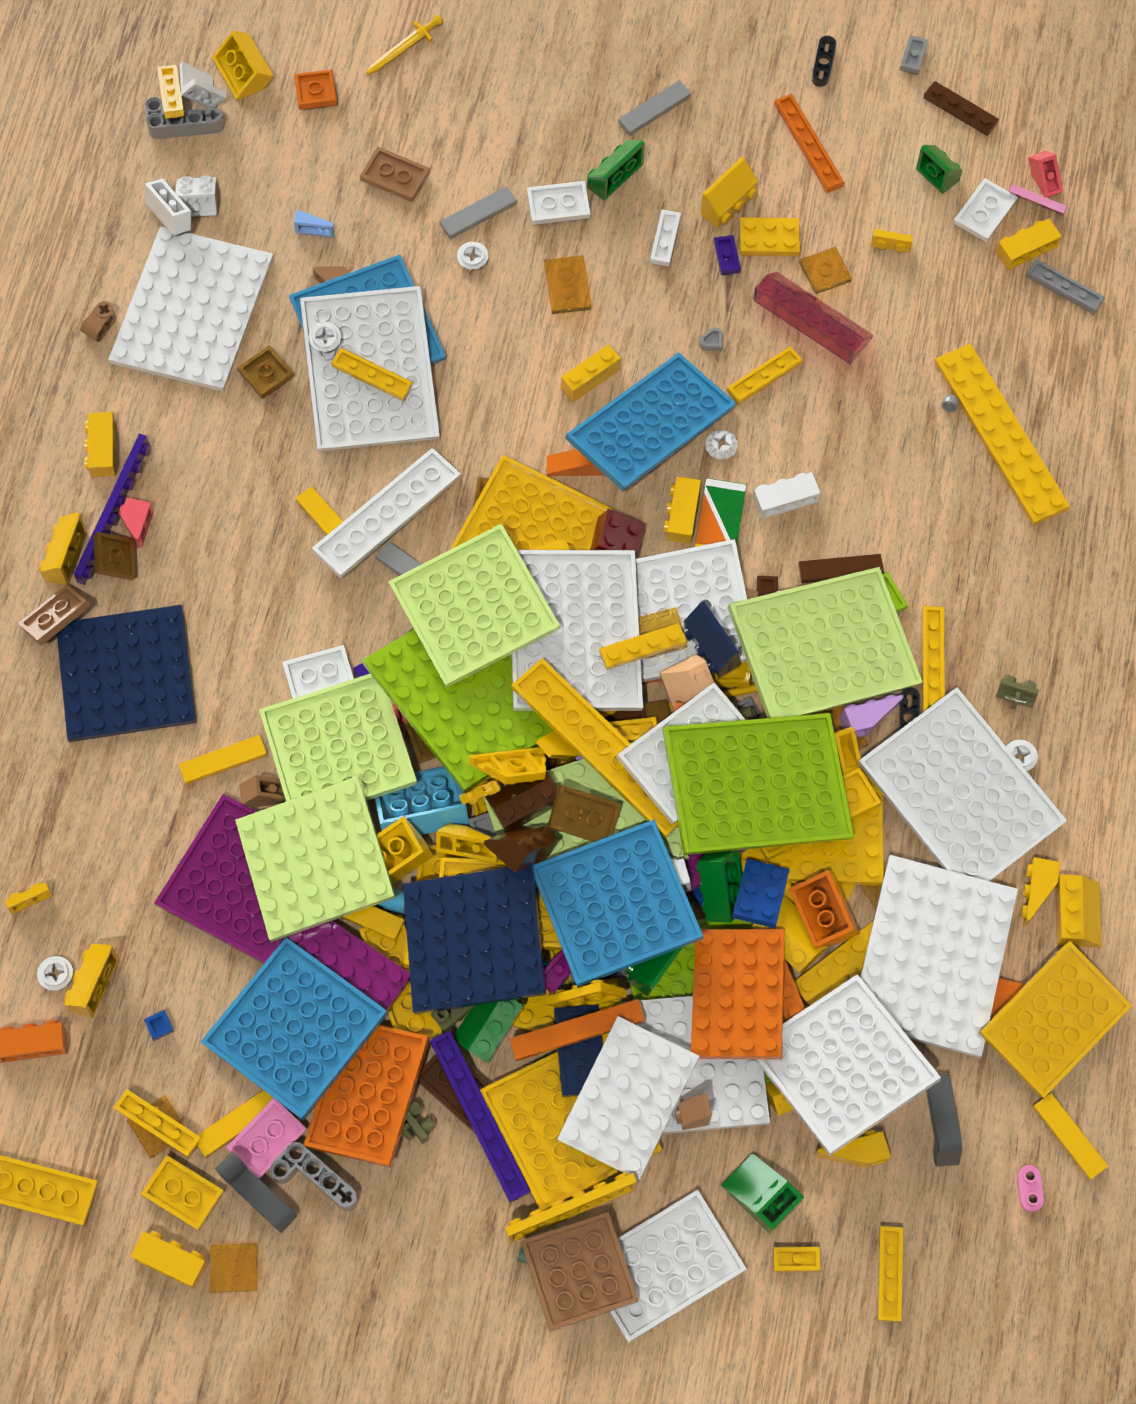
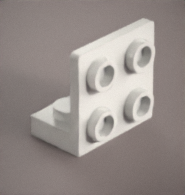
[180,62,226,108]
[175,175,217,217]

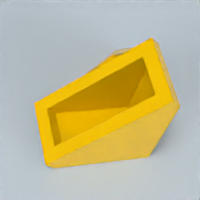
[834,727,862,774]
[536,730,580,760]

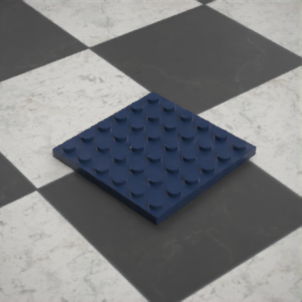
[57,605,196,742]
[403,863,546,1014]

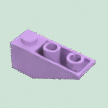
[839,695,903,738]

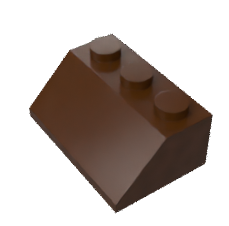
[485,772,558,832]
[483,825,560,873]

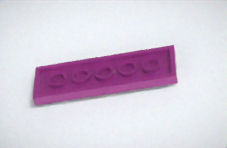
[283,921,410,1012]

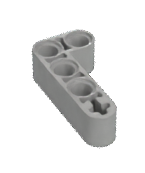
[145,97,224,139]
[270,1142,358,1212]

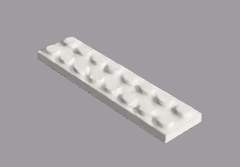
[312,448,461,579]

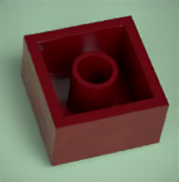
[590,509,645,559]

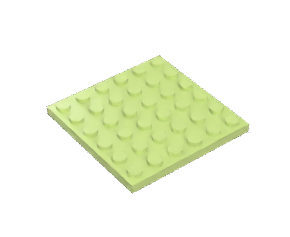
[388,524,561,688]
[259,674,418,801]
[235,776,396,942]

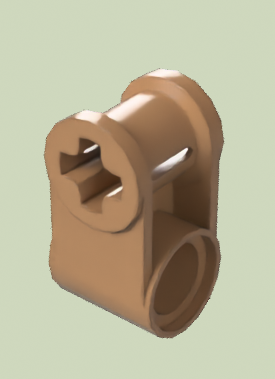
[80,301,116,342]

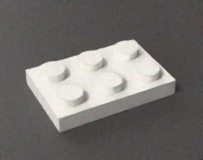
[953,178,1018,243]
[527,181,591,225]
[282,645,354,698]

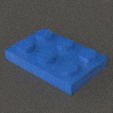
[732,859,789,928]

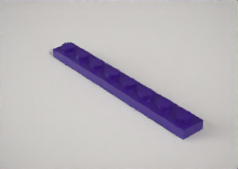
[74,433,151,585]
[430,1031,530,1203]

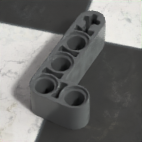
[926,1074,962,1166]
[215,1151,297,1233]

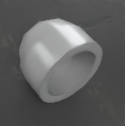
[941,395,959,412]

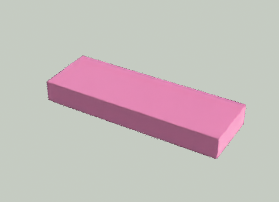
[1009,184,1067,215]

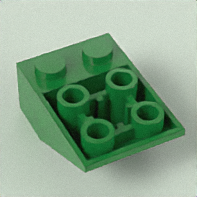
[721,1153,804,1234]

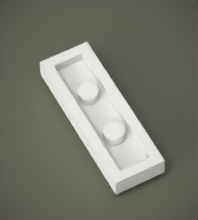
[650,209,681,267]

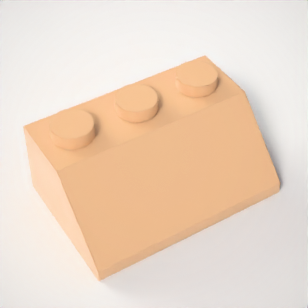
[659,654,714,709]

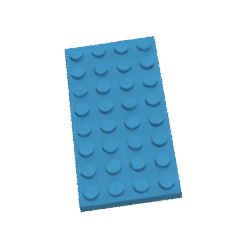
[565,353,736,492]

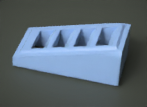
[294,210,335,237]

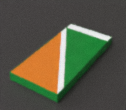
[694,478,747,547]

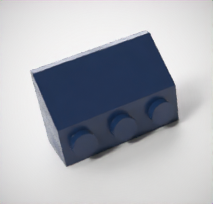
[683,601,741,678]

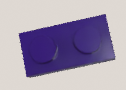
[713,235,741,275]

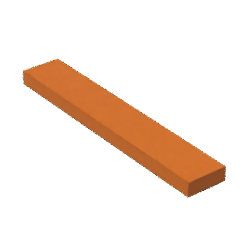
[774,93,845,193]
[509,999,645,1061]

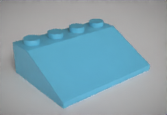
[375,767,469,835]

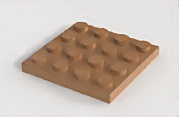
[520,1212,639,1332]

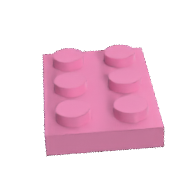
[226,1098,307,1179]

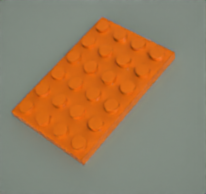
[691,929,785,1059]
[304,1025,430,1168]

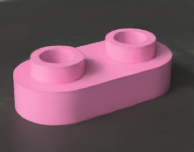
[1017,1165,1044,1213]

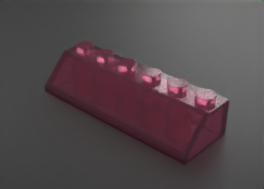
[753,271,874,365]

